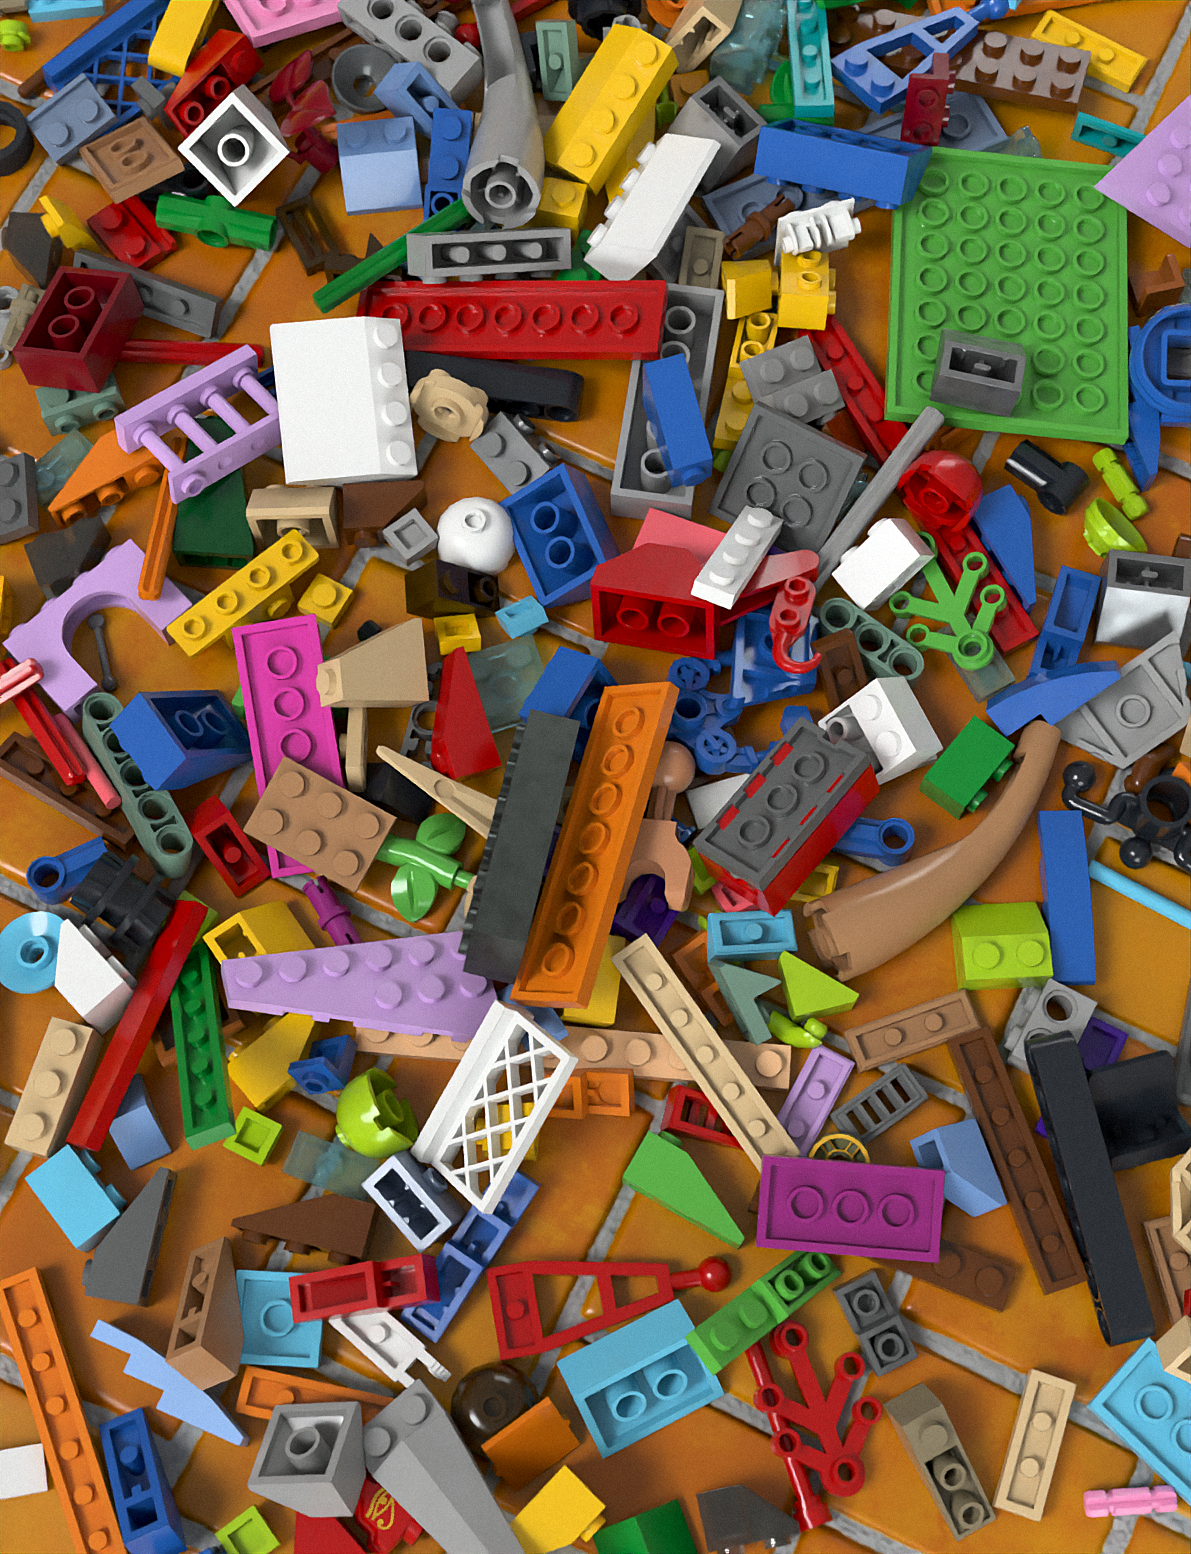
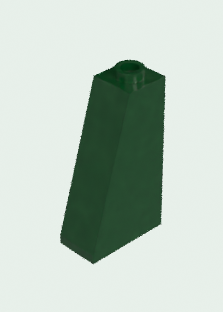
[171,416,258,571]

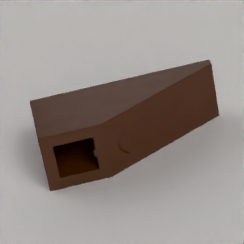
[231,1194,380,1266]

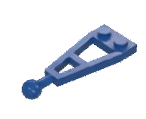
[830,0,1009,115]

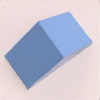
[109,1073,173,1172]

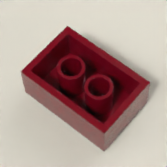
[12,266,145,393]

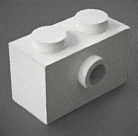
[832,518,935,611]

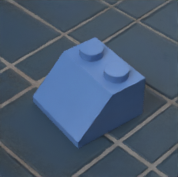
[336,116,423,216]

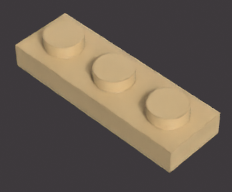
[992,1369,1077,1522]

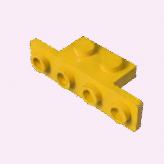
[166,529,320,659]

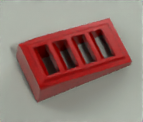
[660,1084,744,1151]

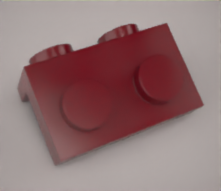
[900,52,956,147]

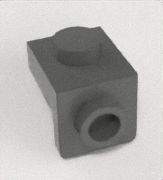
[131,75,177,132]

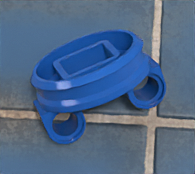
[1129,304,1191,427]

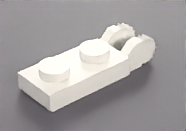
[328,1312,452,1388]

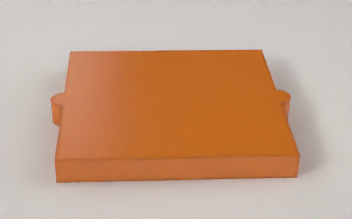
[481,1396,581,1493]

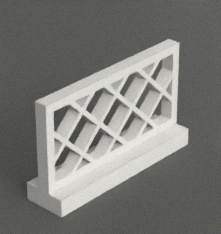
[410,999,579,1215]

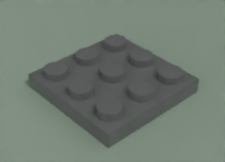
[707,401,868,554]

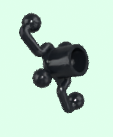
[1061,760,1191,874]

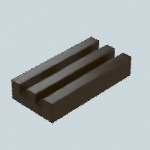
[275,194,341,277]

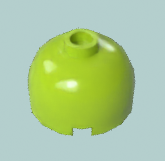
[335,1067,419,1159]

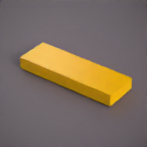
[1030,9,1148,94]

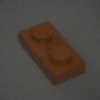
[810,627,868,713]

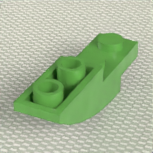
[684,1251,842,1376]

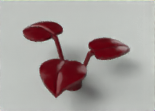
[269,49,339,174]

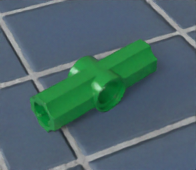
[155,192,278,252]

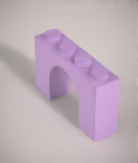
[2,539,194,725]

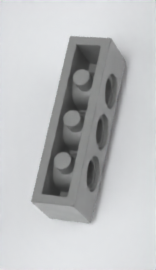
[337,0,484,106]

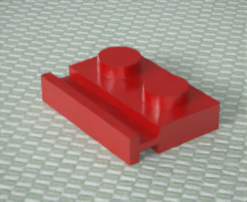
[86,195,179,271]

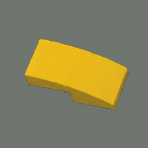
[39,195,103,255]

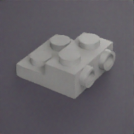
[739,335,845,427]

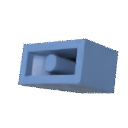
[373,61,460,139]

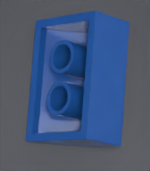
[498,463,620,609]

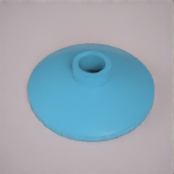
[0,911,64,994]

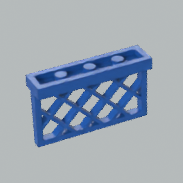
[42,0,208,138]

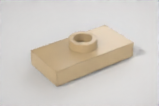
[339,707,369,792]

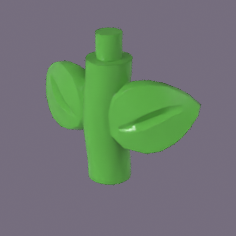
[376,813,476,923]

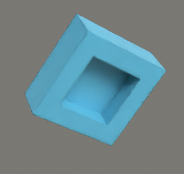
[495,595,549,639]

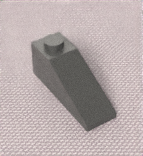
[82,1167,177,1308]

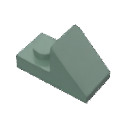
[536,19,595,101]
[707,959,782,1045]

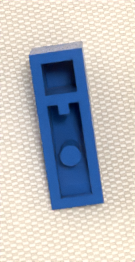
[969,484,1036,616]
[99,1407,188,1554]

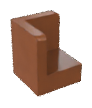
[1127,254,1185,318]

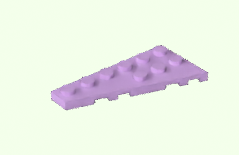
[1094,94,1191,248]
[221,931,498,1043]

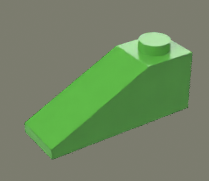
[622,1130,745,1250]

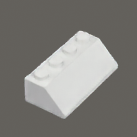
[583,133,721,280]

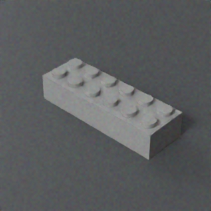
[610,283,725,521]

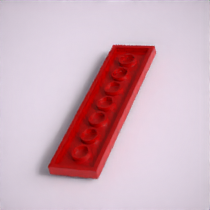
[356,280,669,360]

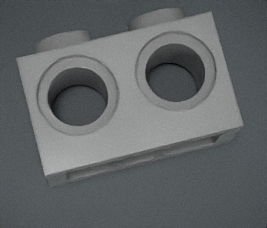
[1004,978,1097,1075]

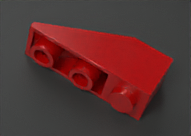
[164,29,264,140]

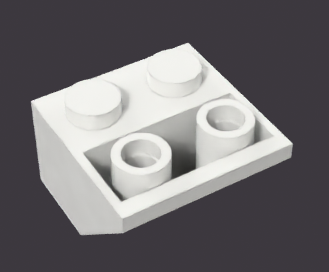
[818,677,943,785]
[54,919,138,1035]

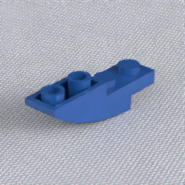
[423,108,474,231]

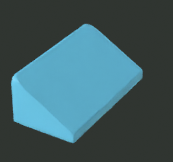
[707,909,798,963]

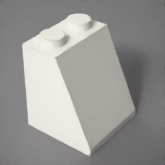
[177,84,290,207]

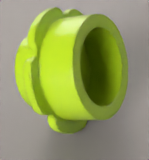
[0,20,31,52]

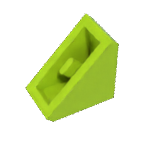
[776,950,860,1024]

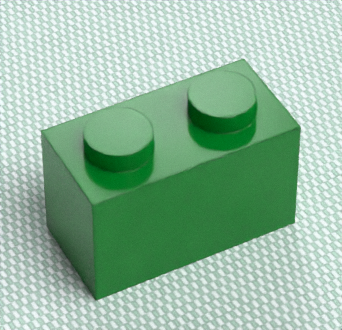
[918,715,1015,820]

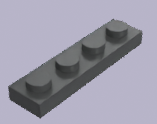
[73,248,223,339]

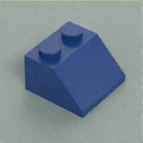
[518,646,619,765]

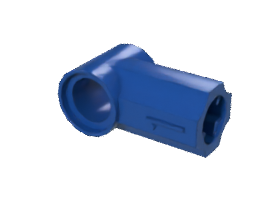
[830,817,915,867]
[26,836,108,905]

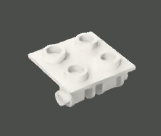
[774,198,861,267]

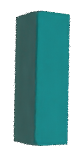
[1070,112,1147,158]

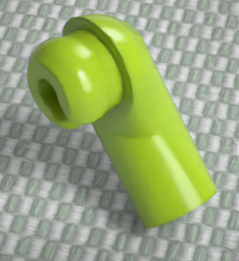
[766,1010,828,1049]

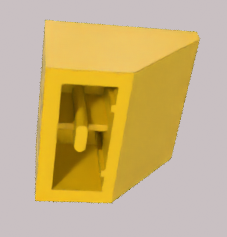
[202,899,316,1017]

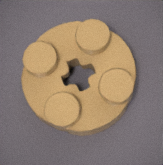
[409,369,489,442]

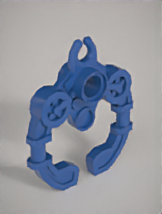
[666,645,813,775]

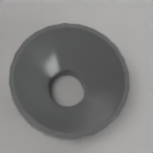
[331,44,396,115]

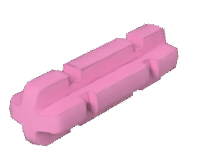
[1083,1485,1177,1517]

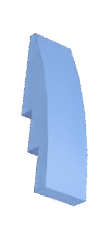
[91,1319,251,1447]

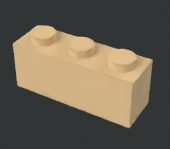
[4,1017,105,1160]

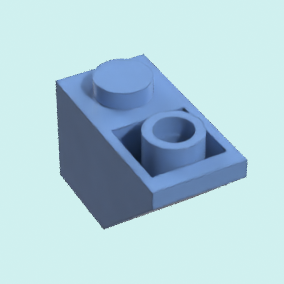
[910,1118,1008,1217]

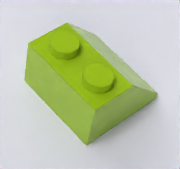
[950,902,1053,991]

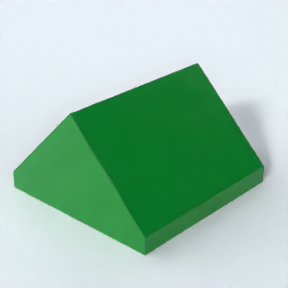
[592,1498,698,1554]

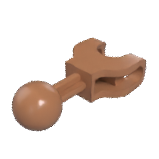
[618,741,696,912]

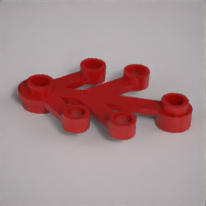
[753,1320,882,1498]

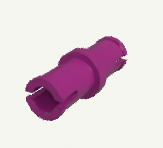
[302,875,365,946]

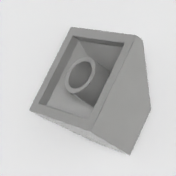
[247,1401,366,1517]

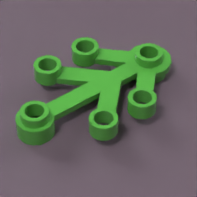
[889,531,1007,671]

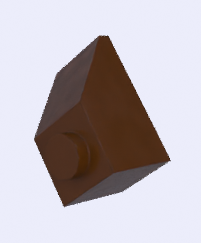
[343,480,427,548]

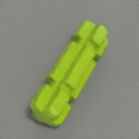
[1092,447,1149,521]

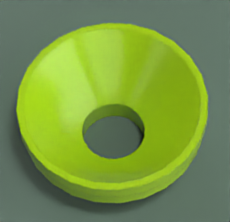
[1083,497,1148,559]

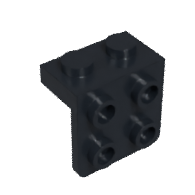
[1086,1050,1191,1172]

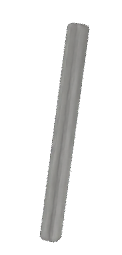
[813,406,945,594]

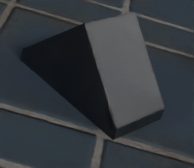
[351,762,435,825]

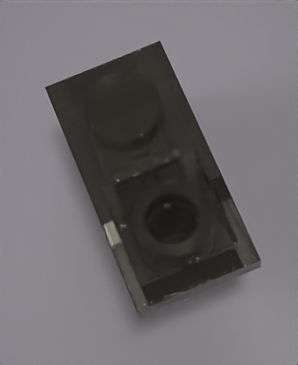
[23,515,112,601]
[695,1484,801,1554]

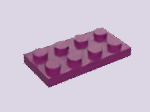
[755,1154,945,1263]

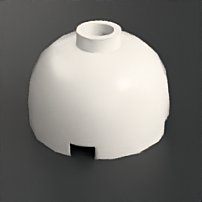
[436,497,516,576]

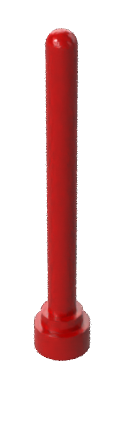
[745,1340,833,1533]

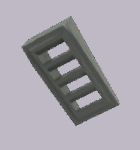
[829,1062,929,1145]

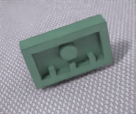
[35,370,127,437]

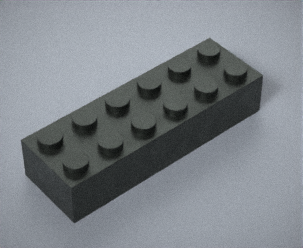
[458,709,580,985]

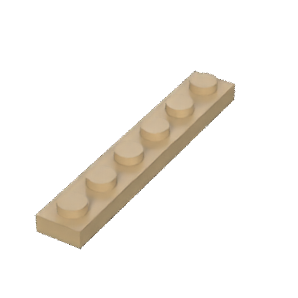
[610,933,801,1173]

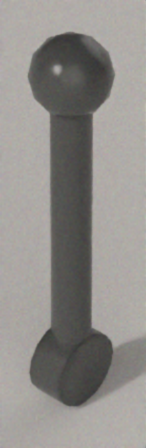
[88,614,117,692]

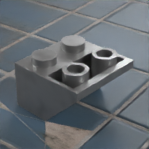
[664,75,768,194]
[929,328,1026,417]
[1094,549,1191,650]

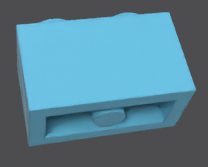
[24,1144,128,1253]

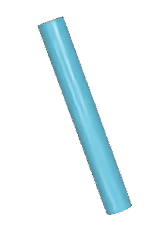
[1088,859,1191,930]

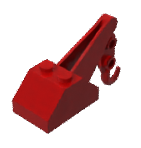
[590,543,822,674]

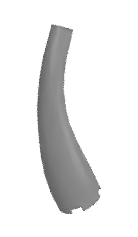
[461,0,545,229]

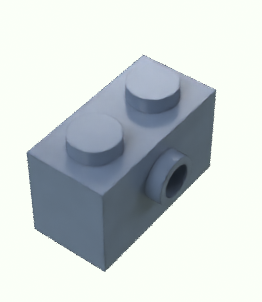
[362,1147,467,1254]

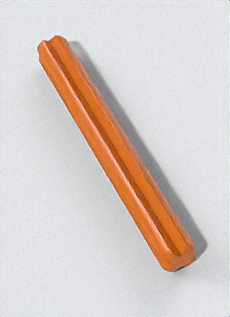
[137,436,189,602]

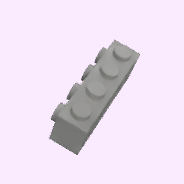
[406,226,571,284]

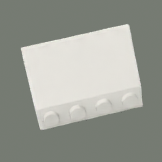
[270,316,418,486]

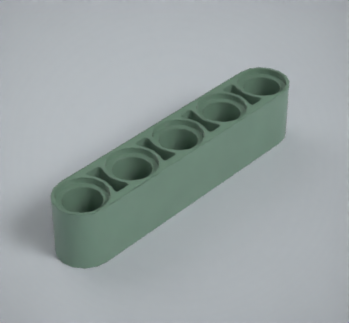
[82,692,193,879]

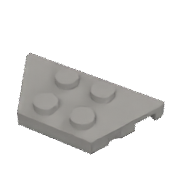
[1045,630,1191,771]

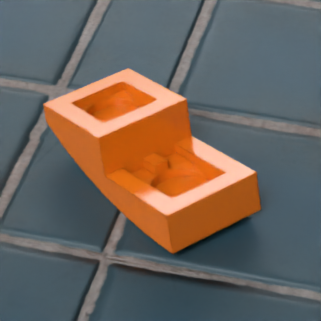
[668,929,756,1028]
[544,1068,635,1119]

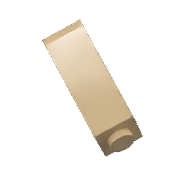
[664,0,743,74]
[316,618,429,708]

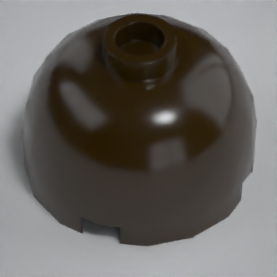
[450,1362,541,1456]

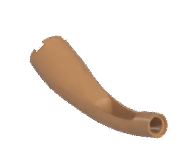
[803,720,1062,983]

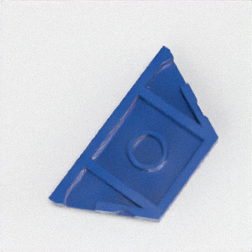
[729,601,818,709]

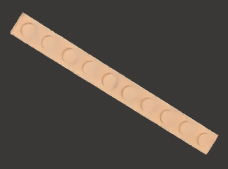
[355,1026,791,1092]

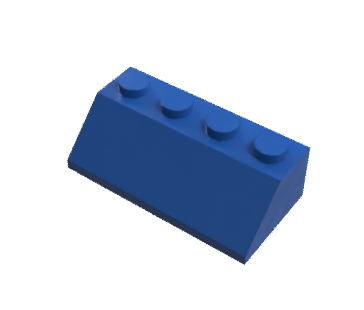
[754,117,933,209]

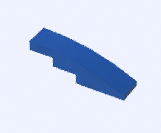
[1122,325,1160,493]
[1036,810,1096,985]
[399,1168,542,1343]

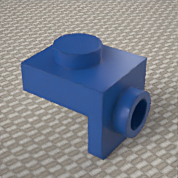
[288,1035,358,1095]

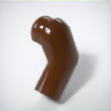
[1124,743,1176,795]

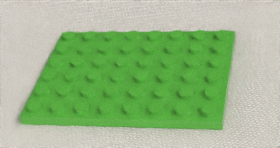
[884,146,1129,445]

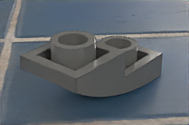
[831,1269,918,1377]

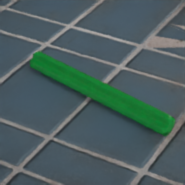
[312,197,474,313]

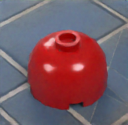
[898,449,983,532]

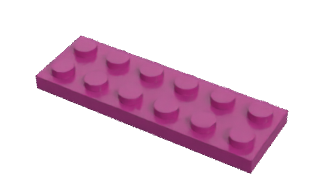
[232,614,346,878]

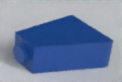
[642,353,713,488]

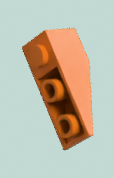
[48,429,164,530]

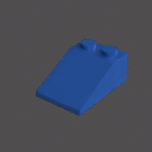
[109,690,253,791]

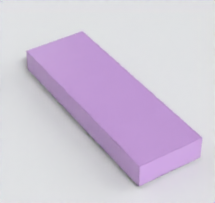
[777,1045,855,1157]

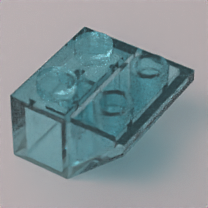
[709,0,789,97]

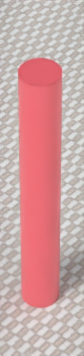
[53,713,122,809]

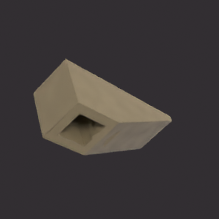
[883,1382,997,1542]

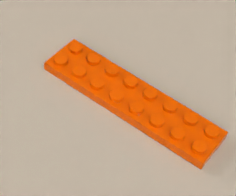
[509,681,680,1009]

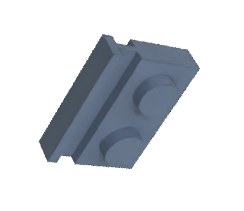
[25,73,119,166]

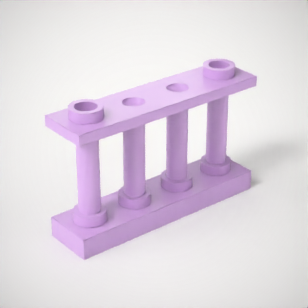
[114,344,282,505]

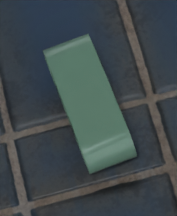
[818,598,924,691]

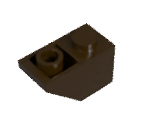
[404,559,500,620]

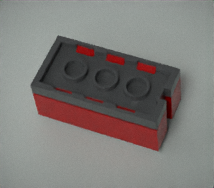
[693,717,880,917]

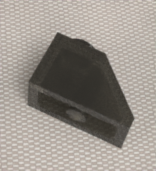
[1,212,64,290]

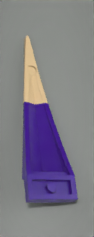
[376,746,694,949]

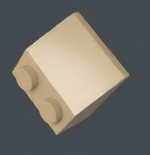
[246,485,340,550]

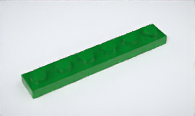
[170,942,237,1151]

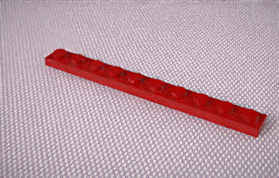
[798,315,1040,658]

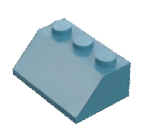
[556,1299,725,1459]

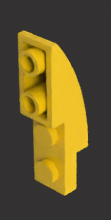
[713,311,778,451]

